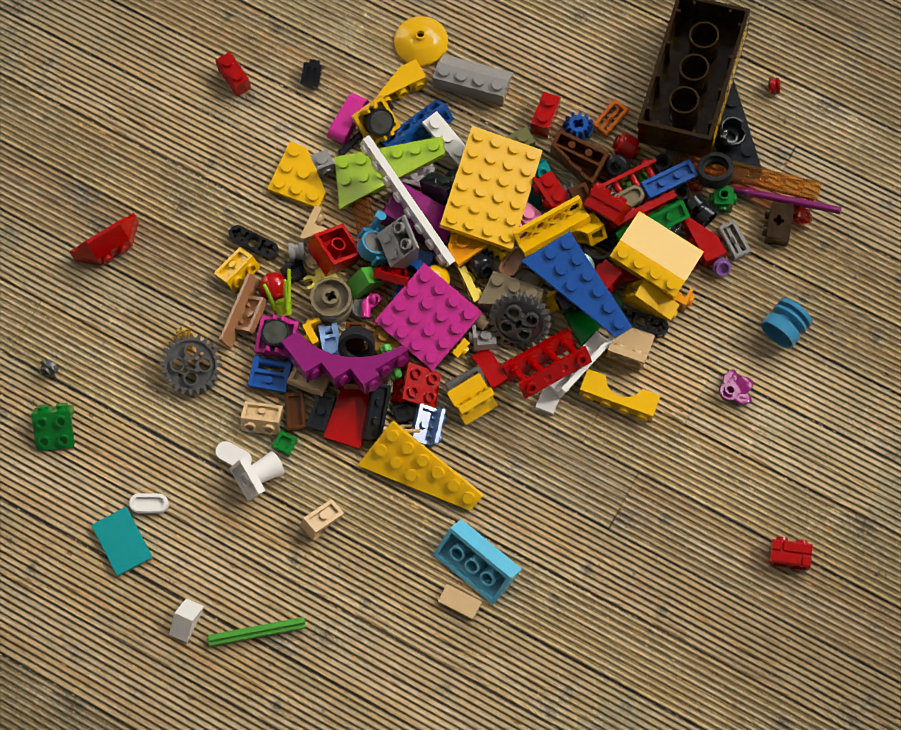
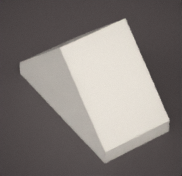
[169,599,204,643]

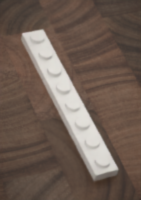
[360,135,456,269]

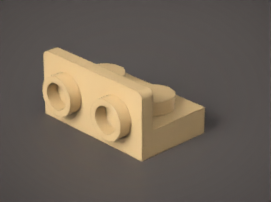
[240,401,283,435]

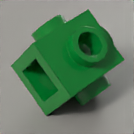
[709,185,737,213]

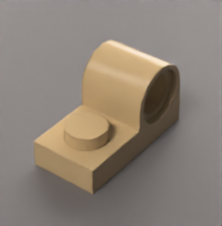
[300,499,344,540]

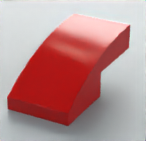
[471,349,509,389]

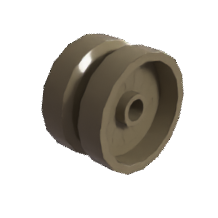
[310,277,353,325]

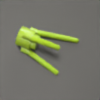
[263,269,292,316]

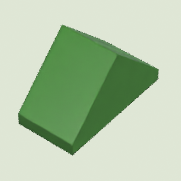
[346,266,385,300]

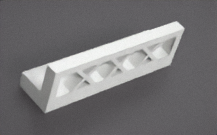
[548,331,615,398]

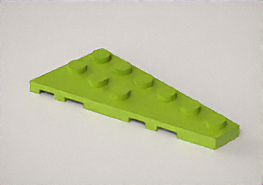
[334,136,446,211]

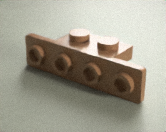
[219,273,268,348]

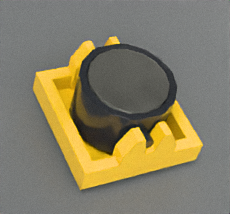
[351,95,401,144]

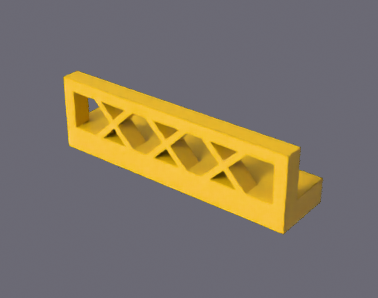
[512,195,592,257]

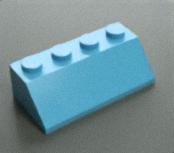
[433,519,522,605]

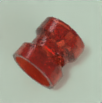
[793,199,812,224]

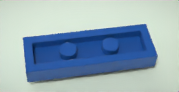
[640,159,698,200]

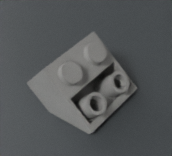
[377,215,419,269]

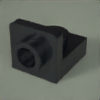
[300,59,325,87]

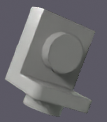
[310,149,336,177]
[469,324,497,351]

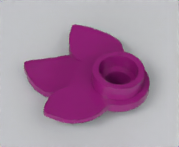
[719,370,753,405]

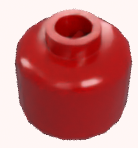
[612,133,641,160]

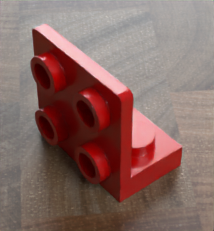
[391,362,441,408]

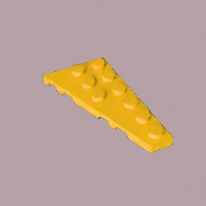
[357,421,484,511]

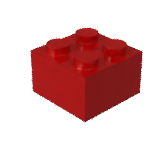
[306,223,361,276]

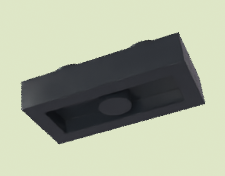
[306,392,337,433]

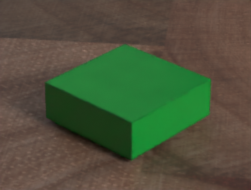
[272,430,298,457]

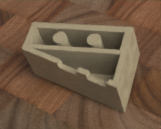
[478,271,548,313]

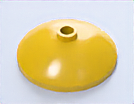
[394,16,448,67]

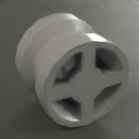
[289,242,306,261]

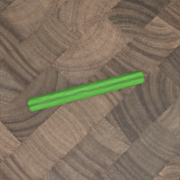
[207,617,306,647]

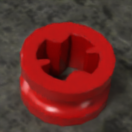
[768,77,780,94]

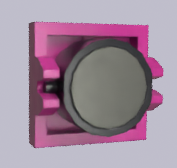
[254,314,299,359]

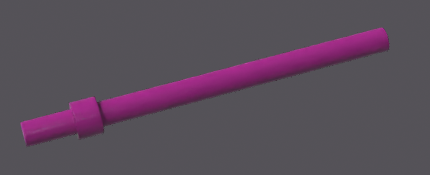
[731,185,842,214]

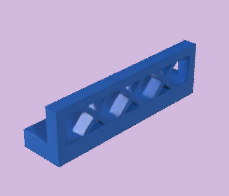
[380,99,454,147]

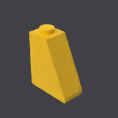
[620,279,680,321]

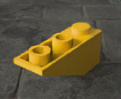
[377,59,427,104]

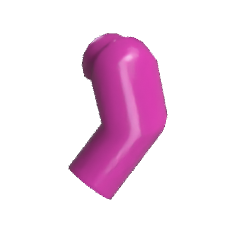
[361,293,380,320]

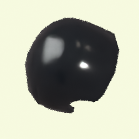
[718,117,746,148]

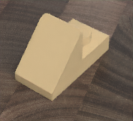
[300,205,326,245]

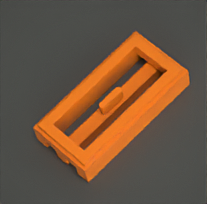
[592,99,629,138]

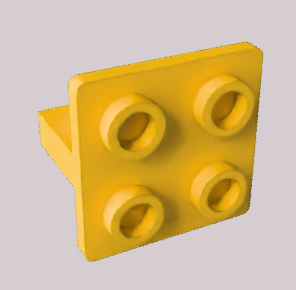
[447,373,498,425]

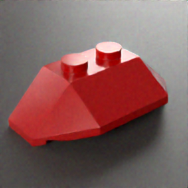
[69,213,139,266]

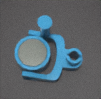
[357,211,388,267]

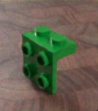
[31,403,75,451]

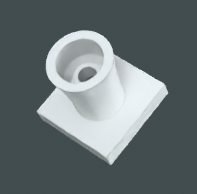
[229,451,284,502]

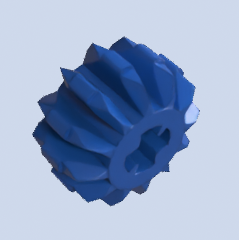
[562,111,594,141]

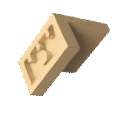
[606,327,655,370]

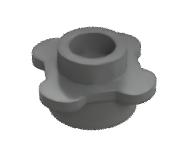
[40,359,59,379]

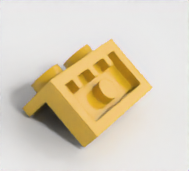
[214,247,260,293]

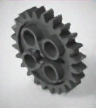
[489,291,551,349]
[159,333,222,396]

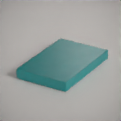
[91,507,153,577]

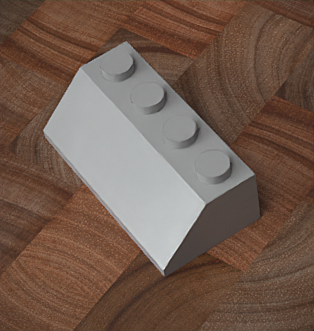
[433,54,513,106]

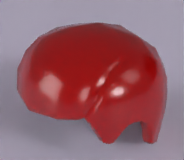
[258,272,287,301]

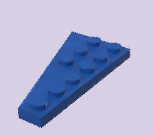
[521,231,632,339]

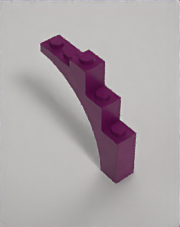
[281,332,410,395]

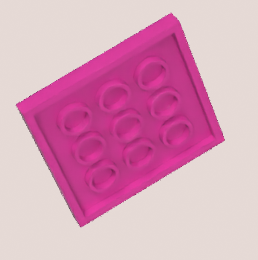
[374,263,482,371]

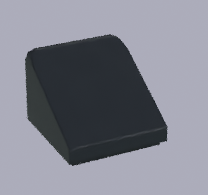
[280,261,307,284]

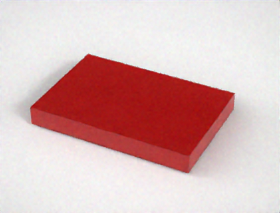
[323,386,369,450]

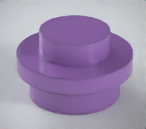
[712,258,731,277]

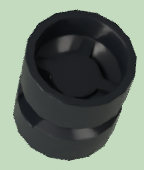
[685,193,718,227]

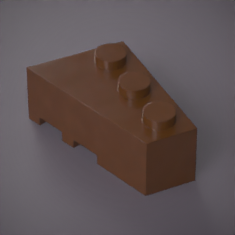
[550,129,609,190]

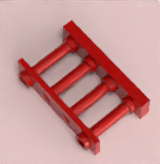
[590,158,677,234]
[501,328,592,399]

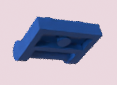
[248,354,293,394]

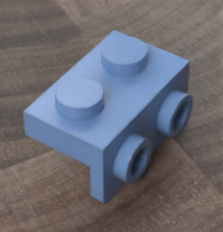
[411,403,446,448]

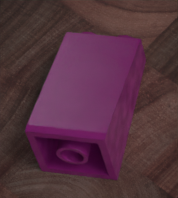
[380,182,451,246]

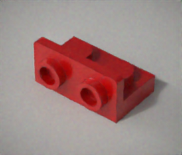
[531,171,571,210]

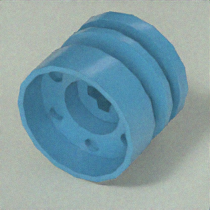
[760,298,813,349]

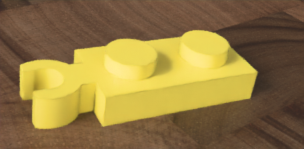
[454,263,482,306]

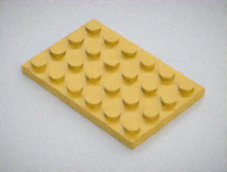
[439,126,543,252]

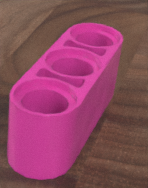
[327,92,369,145]

